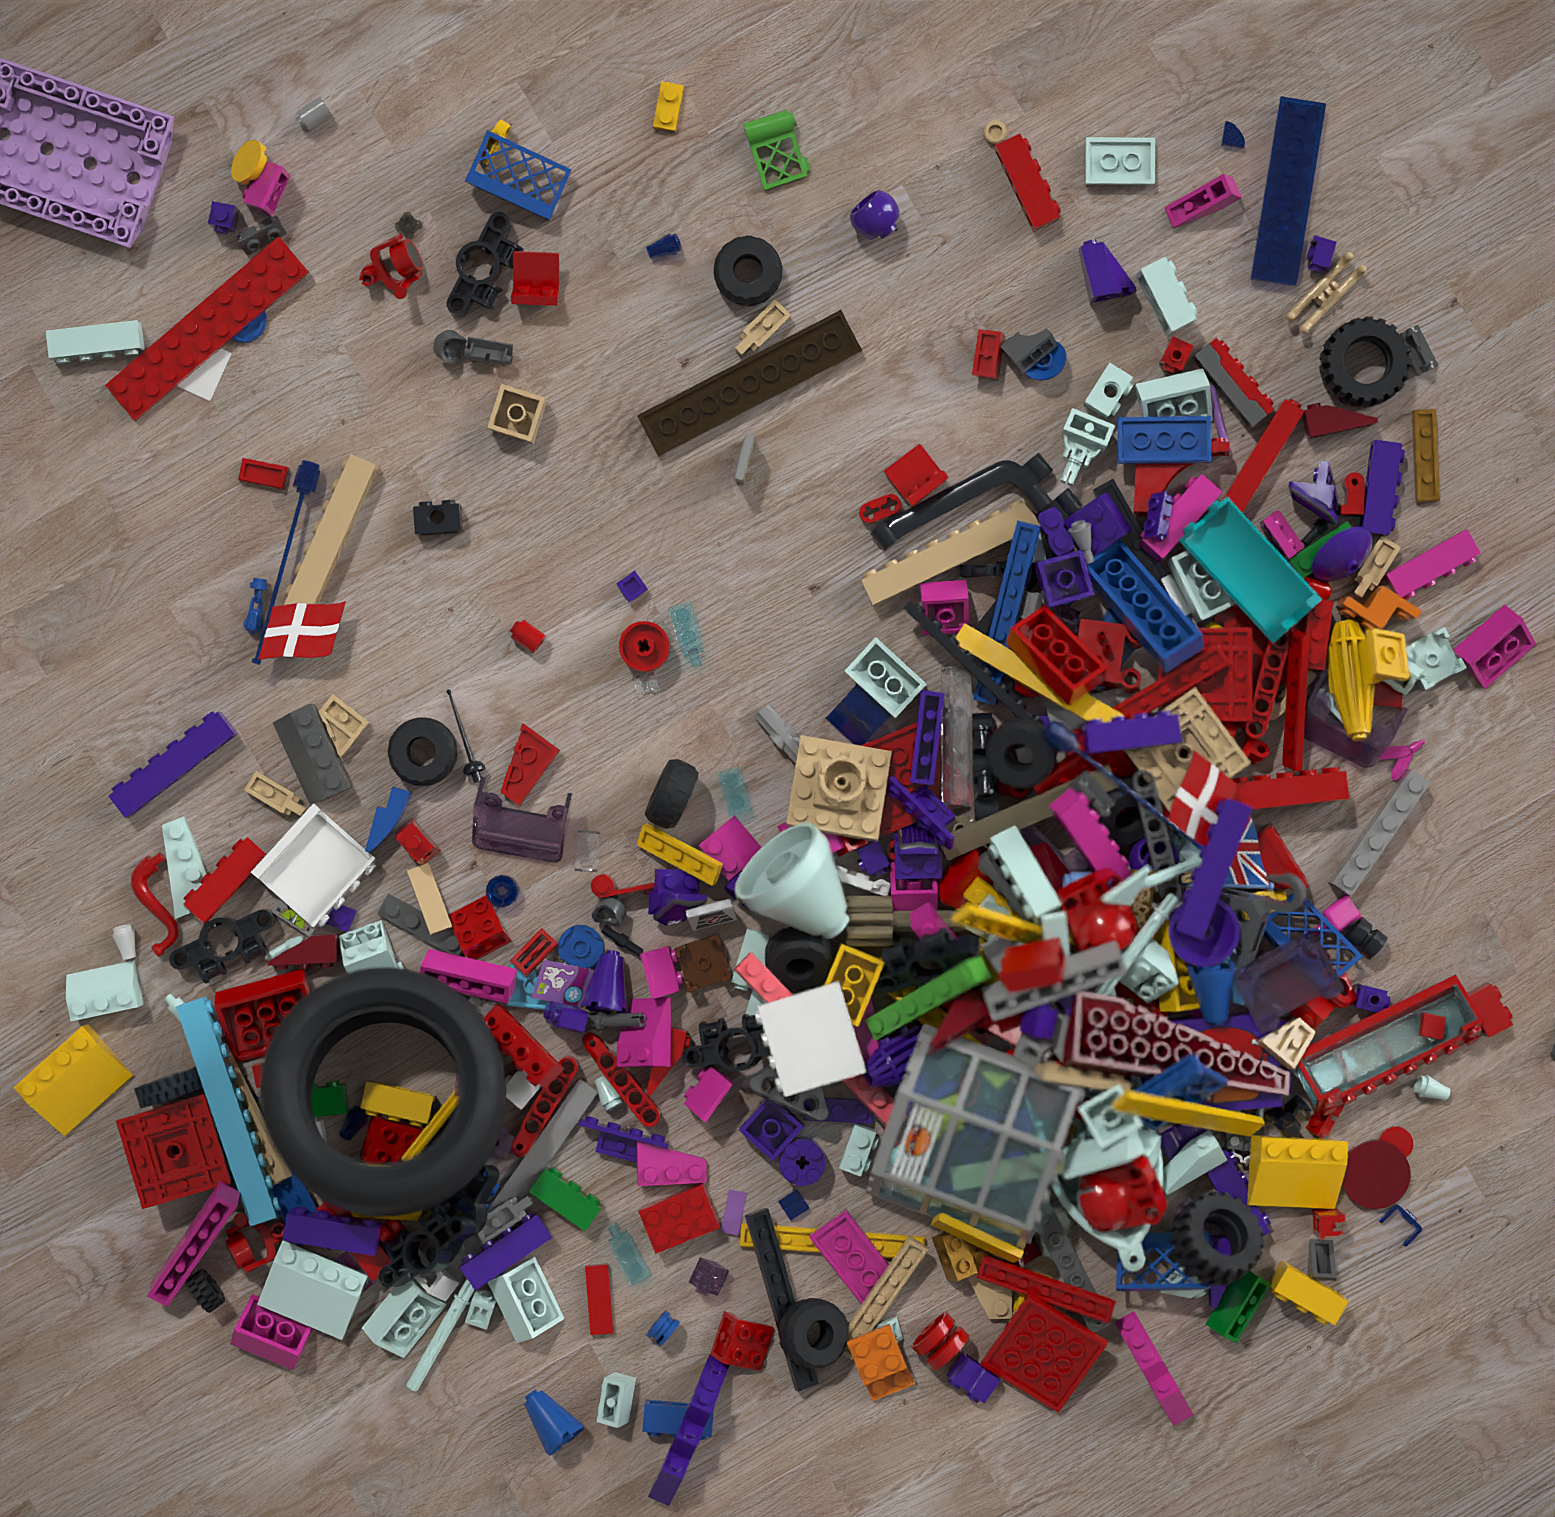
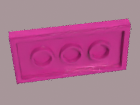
[809,1209,889,1304]

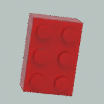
[638,1183,720,1254]

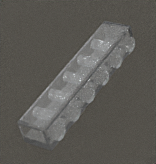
[941,666,973,808]

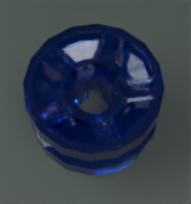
[486,874,519,907]

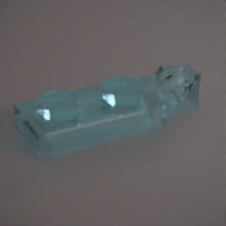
[668,601,704,667]
[608,1222,652,1287]

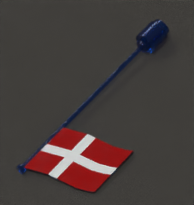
[251,460,346,665]
[1043,720,1237,850]

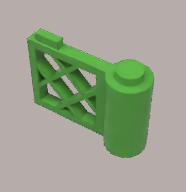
[743,109,811,190]

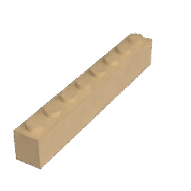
[281,454,379,605]
[861,500,1040,606]

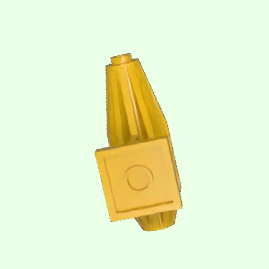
[1326,620,1410,741]

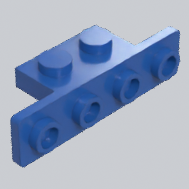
[272,1172,317,1246]

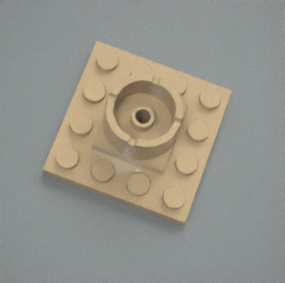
[1124,688,1250,812]
[785,735,892,842]

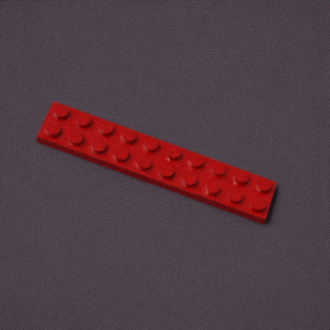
[105,236,310,421]

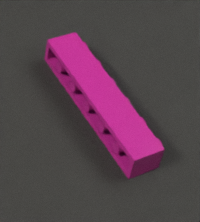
[1049,788,1131,882]
[147,1182,240,1307]

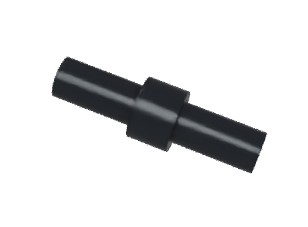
[1301,510,1339,546]
[601,924,644,957]

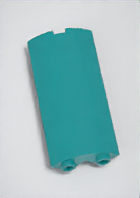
[1179,497,1322,643]

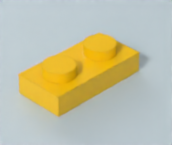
[653,81,684,132]

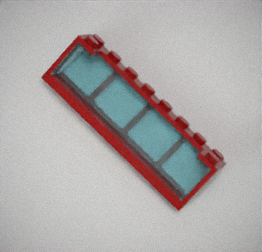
[1294,975,1484,1116]

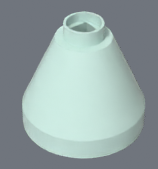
[735,823,849,939]

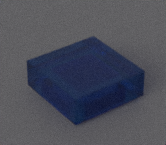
[778,1188,810,1221]

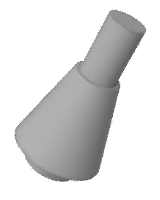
[1068,520,1094,564]

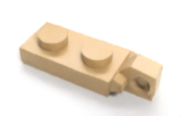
[735,299,791,356]
[1352,535,1401,598]
[244,770,308,816]

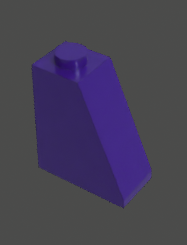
[1079,239,1137,304]

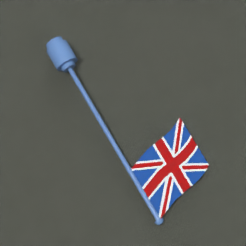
[1063,817,1274,891]

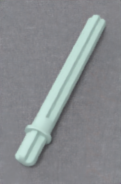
[1094,894,1179,996]
[407,1279,474,1392]

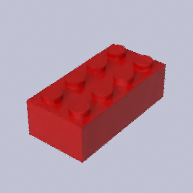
[1006,605,1108,706]

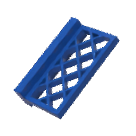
[465,130,572,221]
[1263,894,1363,995]
[1133,1053,1228,1131]
[1116,1232,1213,1291]

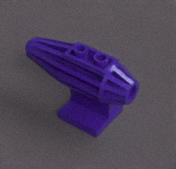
[863,1025,959,1117]

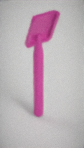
[1266,894,1361,967]

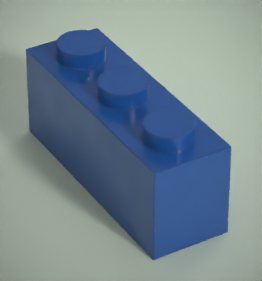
[642,1399,714,1440]

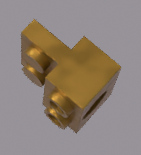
[932,1232,991,1281]

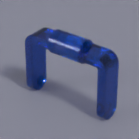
[1379,1204,1422,1247]

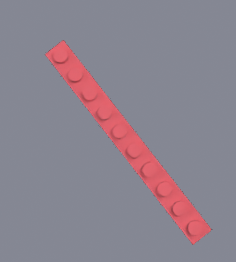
[733,952,908,1127]

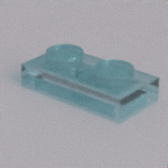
[717,766,751,817]

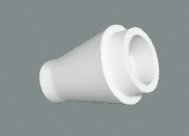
[112,924,136,960]

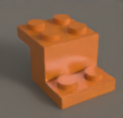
[1336,586,1422,631]
[847,1324,915,1401]

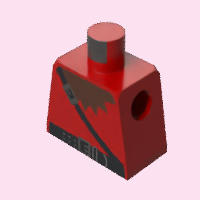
[395,817,441,865]

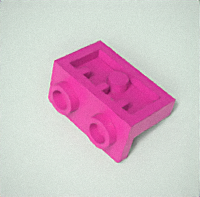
[1259,510,1304,560]

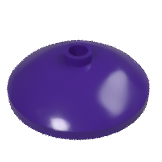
[1311,527,1373,582]
[1169,899,1240,967]

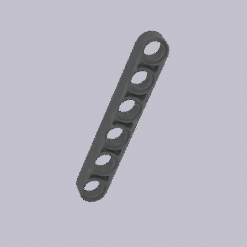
[1132,770,1182,900]

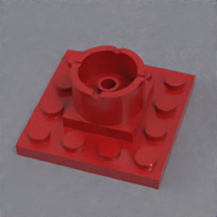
[1158,628,1253,721]
[116,1093,232,1209]

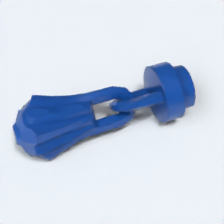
[243,578,268,634]

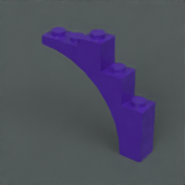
[648,1355,730,1506]

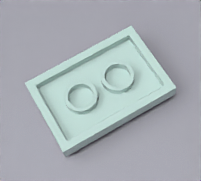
[1085,137,1155,185]

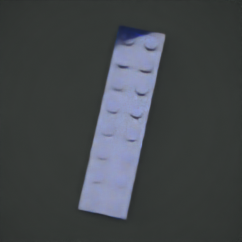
[1250,96,1326,287]

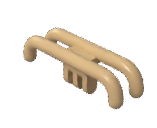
[1286,252,1367,334]

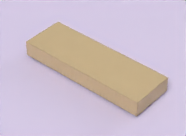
[407,863,452,936]

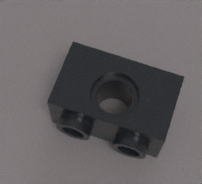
[413,500,463,536]

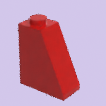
[937,845,994,910]

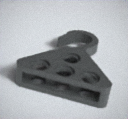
[1218,873,1306,968]
[743,1065,828,1120]

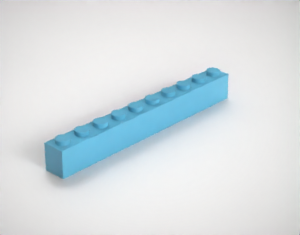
[176,996,282,1226]

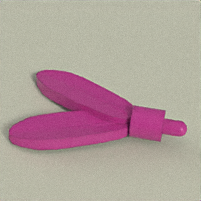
[1376,739,1425,780]

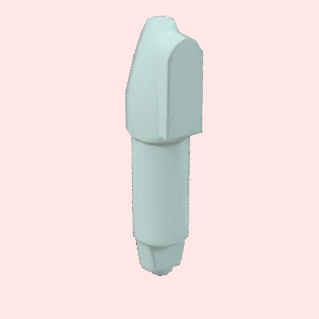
[265,936,304,961]

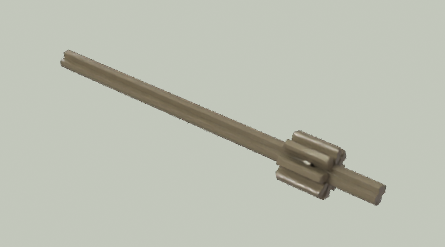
[841,896,1154,947]

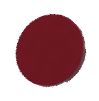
[1342,1139,1411,1209]

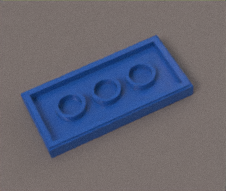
[1118,416,1211,464]

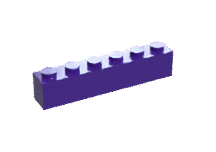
[108,711,238,818]
[1173,798,1253,940]

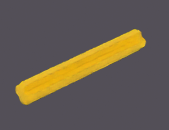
[401,1088,459,1161]

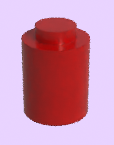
[510,620,546,654]

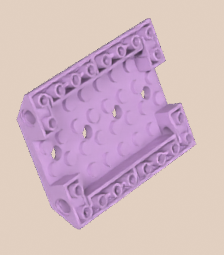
[0,58,174,248]

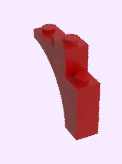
[1134,438,1230,516]

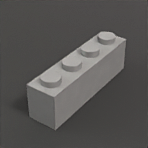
[1045,683,1137,738]

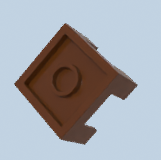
[674,933,733,992]

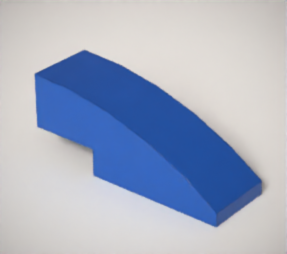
[365,787,412,852]

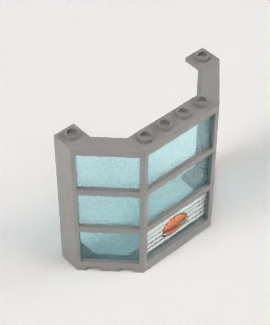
[866,1024,1085,1250]

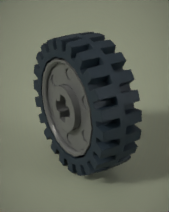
[134,1067,203,1108]

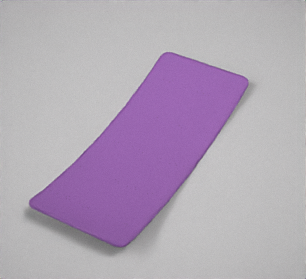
[721,1190,747,1236]

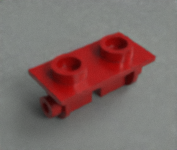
[1306,1090,1346,1138]

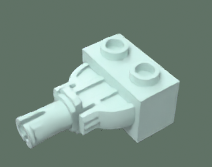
[1059,408,1115,486]

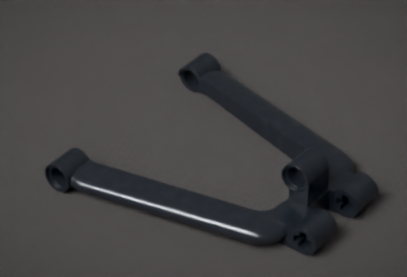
[870,452,1083,637]

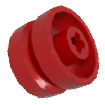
[619,621,671,672]
[911,1311,970,1371]

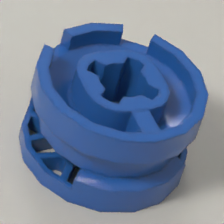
[646,1310,680,1347]

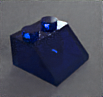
[826,684,891,746]

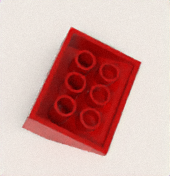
[214,968,312,1063]

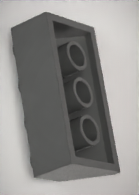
[273,703,352,806]

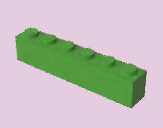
[865,956,991,1041]

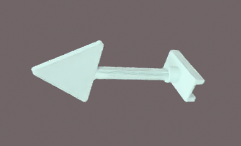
[1102,837,1202,905]

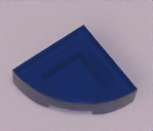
[1221,121,1245,149]

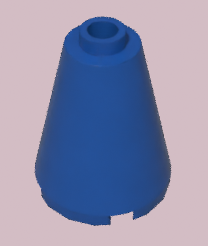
[1187,959,1235,1025]
[524,1389,584,1456]

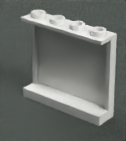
[251,803,377,928]
[755,981,866,1096]

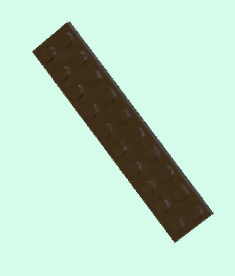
[637,310,862,457]

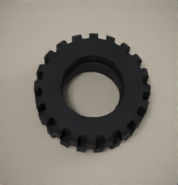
[1319,316,1412,408]
[1170,1191,1264,1286]

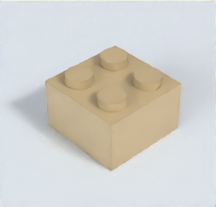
[487,384,547,445]

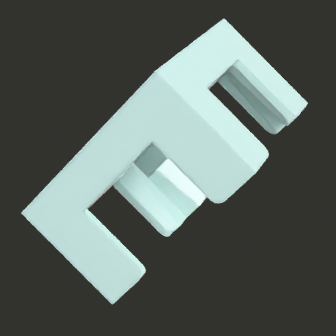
[1406,627,1467,690]

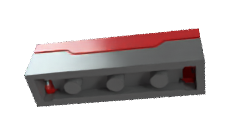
[1192,338,1274,429]

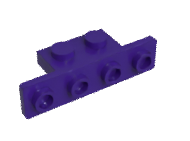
[888,776,955,850]
[578,1116,669,1162]

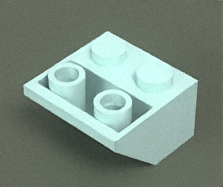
[339,920,397,973]
[1119,938,1179,1003]

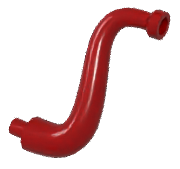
[131,853,179,957]

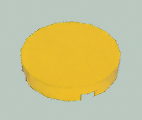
[231,140,267,185]

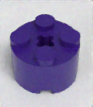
[779,1137,826,1186]

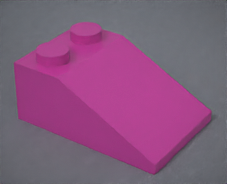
[617,997,671,1068]

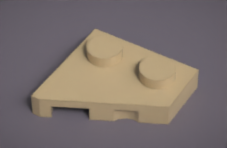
[319,694,370,757]
[1257,1018,1316,1070]
[967,1273,1012,1319]

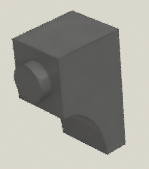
[1000,328,1058,375]

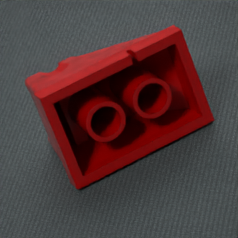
[1257,822,1309,890]

